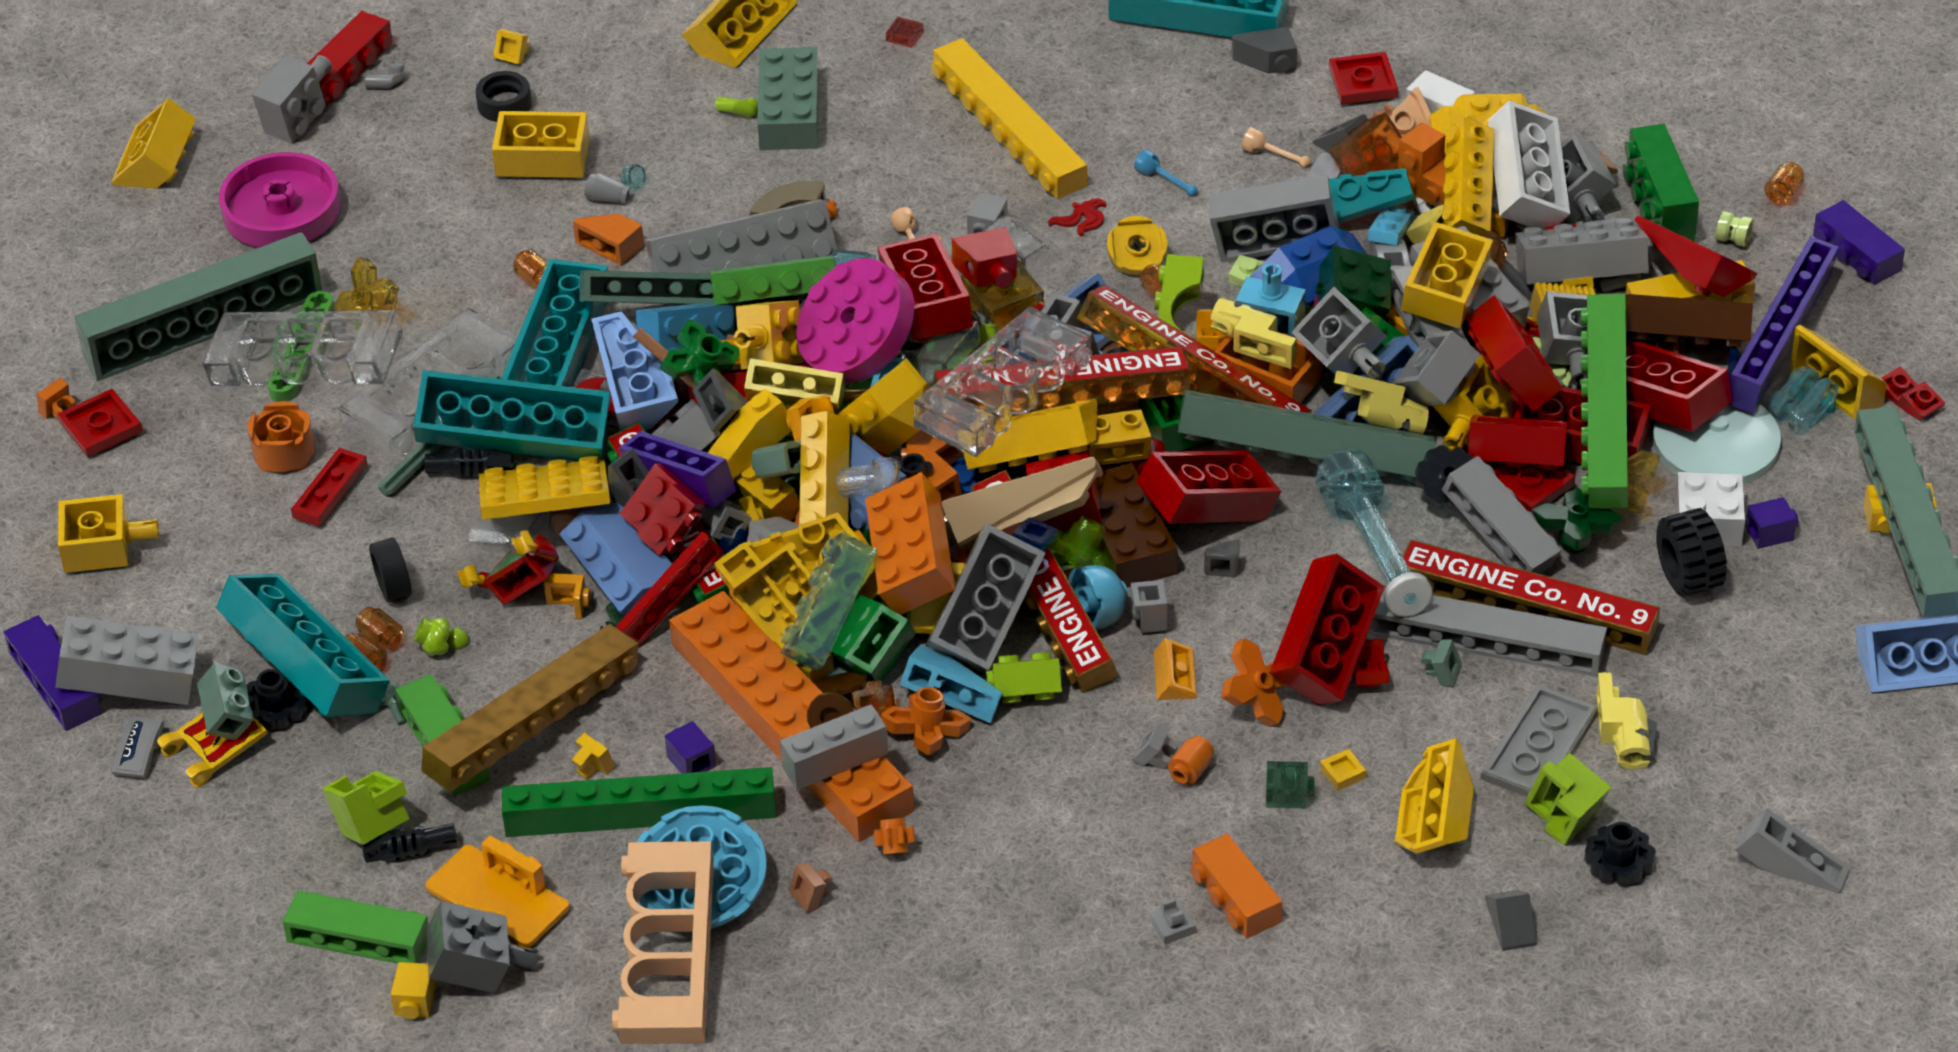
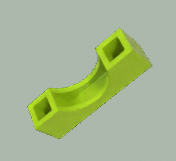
[1147,254,1205,378]

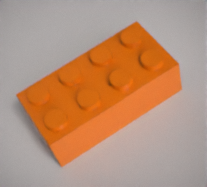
[865,472,955,615]

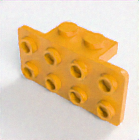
[425,835,569,948]

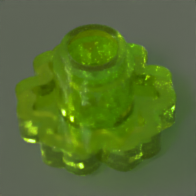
[1046,516,1110,567]

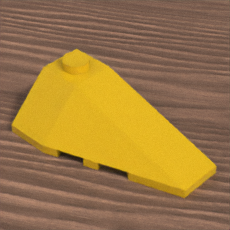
[708,388,791,479]

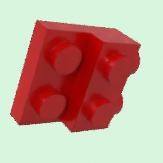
[620,463,706,555]

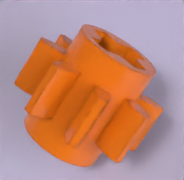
[873,818,915,855]

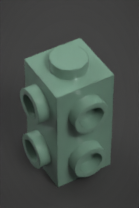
[197,663,253,741]

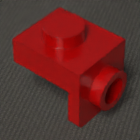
[1352,638,1389,688]

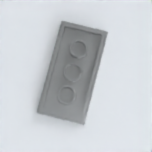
[1480,684,1598,797]

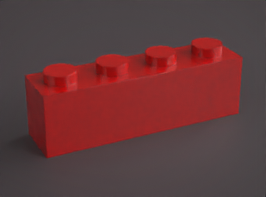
[307,10,393,107]

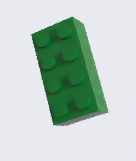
[1623,124,1699,251]

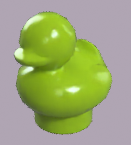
[413,617,469,657]

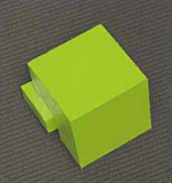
[1524,752,1611,846]
[322,771,409,845]

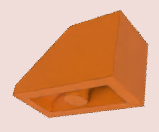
[573,213,644,266]

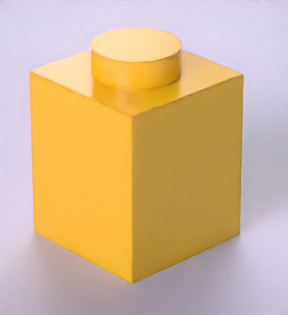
[391,962,436,1019]

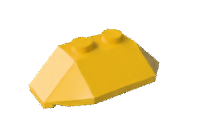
[837,358,927,455]
[1395,738,1474,854]

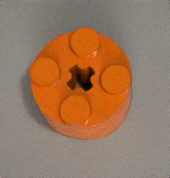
[247,401,315,472]

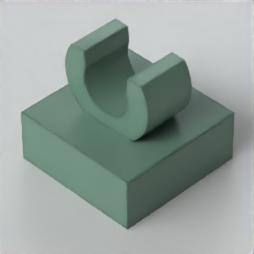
[1421,639,1462,687]

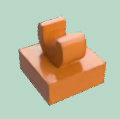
[37,377,75,419]

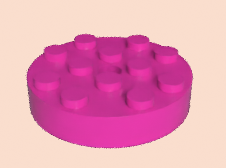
[219,152,341,247]
[796,258,914,383]

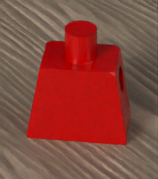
[952,227,1017,288]

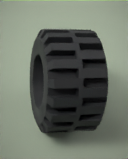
[1656,508,1727,596]

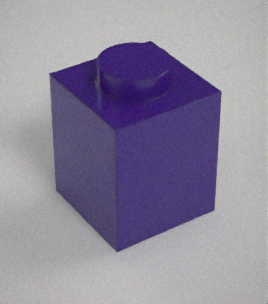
[1745,497,1799,549]
[664,721,716,773]

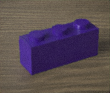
[1813,200,1905,285]

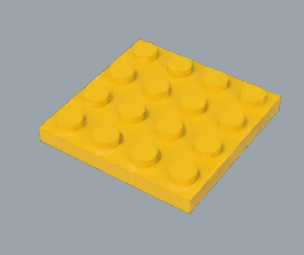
[479,456,610,520]

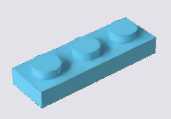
[1367,204,1414,246]

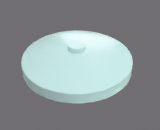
[1653,404,1781,484]

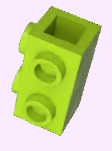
[986,652,1062,703]

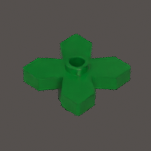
[659,319,740,387]

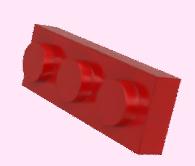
[291,447,368,527]

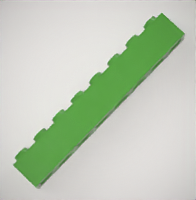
[1581,294,1628,508]

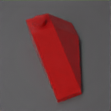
[1634,215,1758,297]

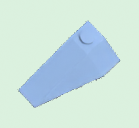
[591,311,678,431]

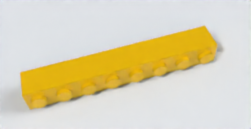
[931,38,1088,199]

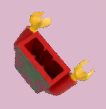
[457,530,559,605]

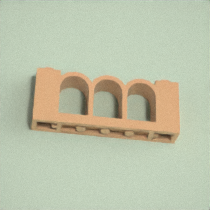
[612,841,714,1044]

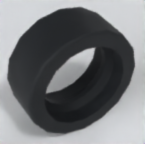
[475,71,532,122]
[369,537,412,602]

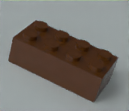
[1625,294,1753,348]
[1085,463,1177,588]

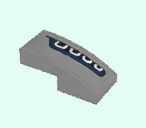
[112,717,165,779]

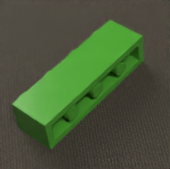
[709,255,835,305]
[395,674,490,795]
[282,890,429,964]

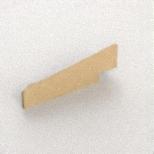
[942,457,1103,546]

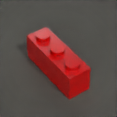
[1468,415,1568,470]

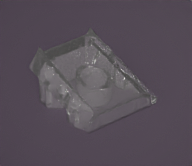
[467,511,550,554]

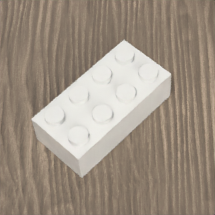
[1488,101,1570,230]

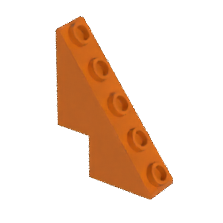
[901,404,964,501]

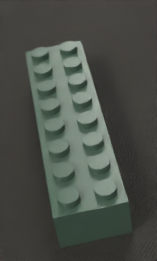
[74,232,322,381]

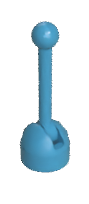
[1134,149,1198,197]

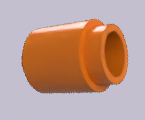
[1168,736,1214,785]

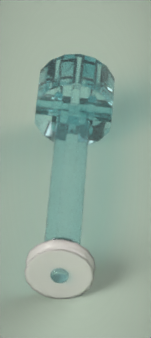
[1315,449,1433,618]

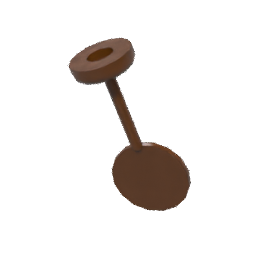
[807,672,868,728]

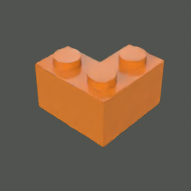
[1398,122,1446,207]

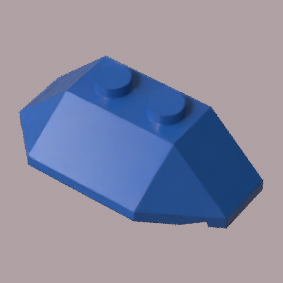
[1249,226,1367,306]

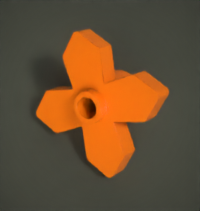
[1221,638,1288,726]
[880,687,971,755]

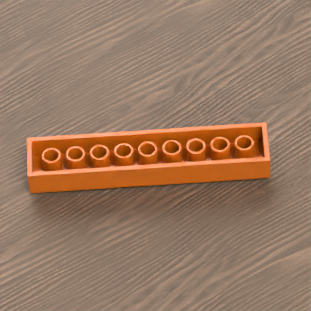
[669,591,914,842]

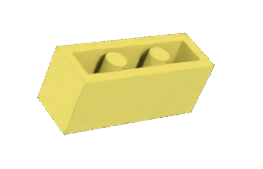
[744,358,846,414]

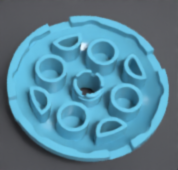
[636,806,767,928]

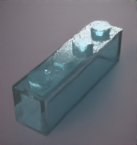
[781,532,877,671]

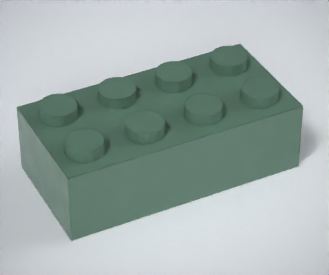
[757,47,819,150]

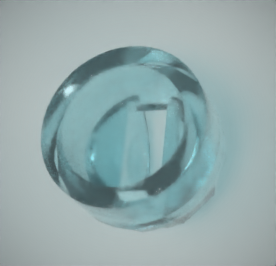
[620,164,646,188]

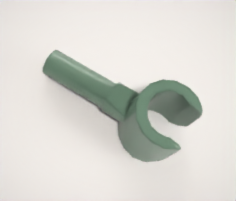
[381,681,405,725]

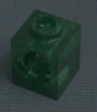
[1266,761,1314,809]

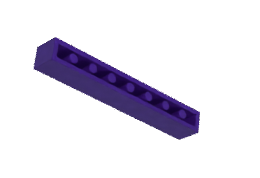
[1728,236,1839,414]

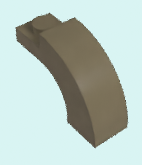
[750,181,826,215]

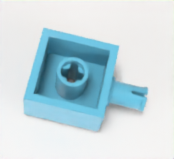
[1235,263,1306,338]

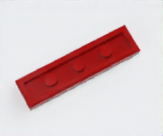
[615,531,724,647]

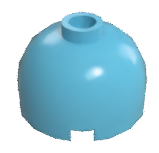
[1068,565,1128,630]

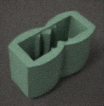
[752,439,801,479]

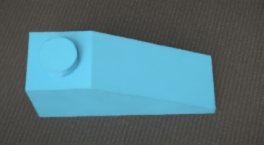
[900,644,1003,723]

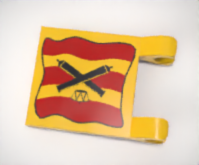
[157,712,268,788]

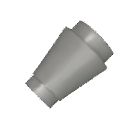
[584,172,630,204]

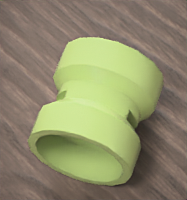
[1715,211,1754,248]

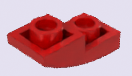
[1881,366,1945,420]

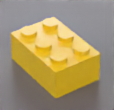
[492,111,590,178]
[1401,222,1493,329]

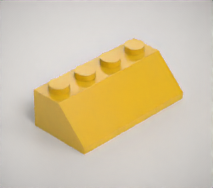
[681,0,798,68]
[959,398,1097,473]

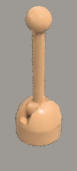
[1242,127,1311,168]
[890,207,916,239]

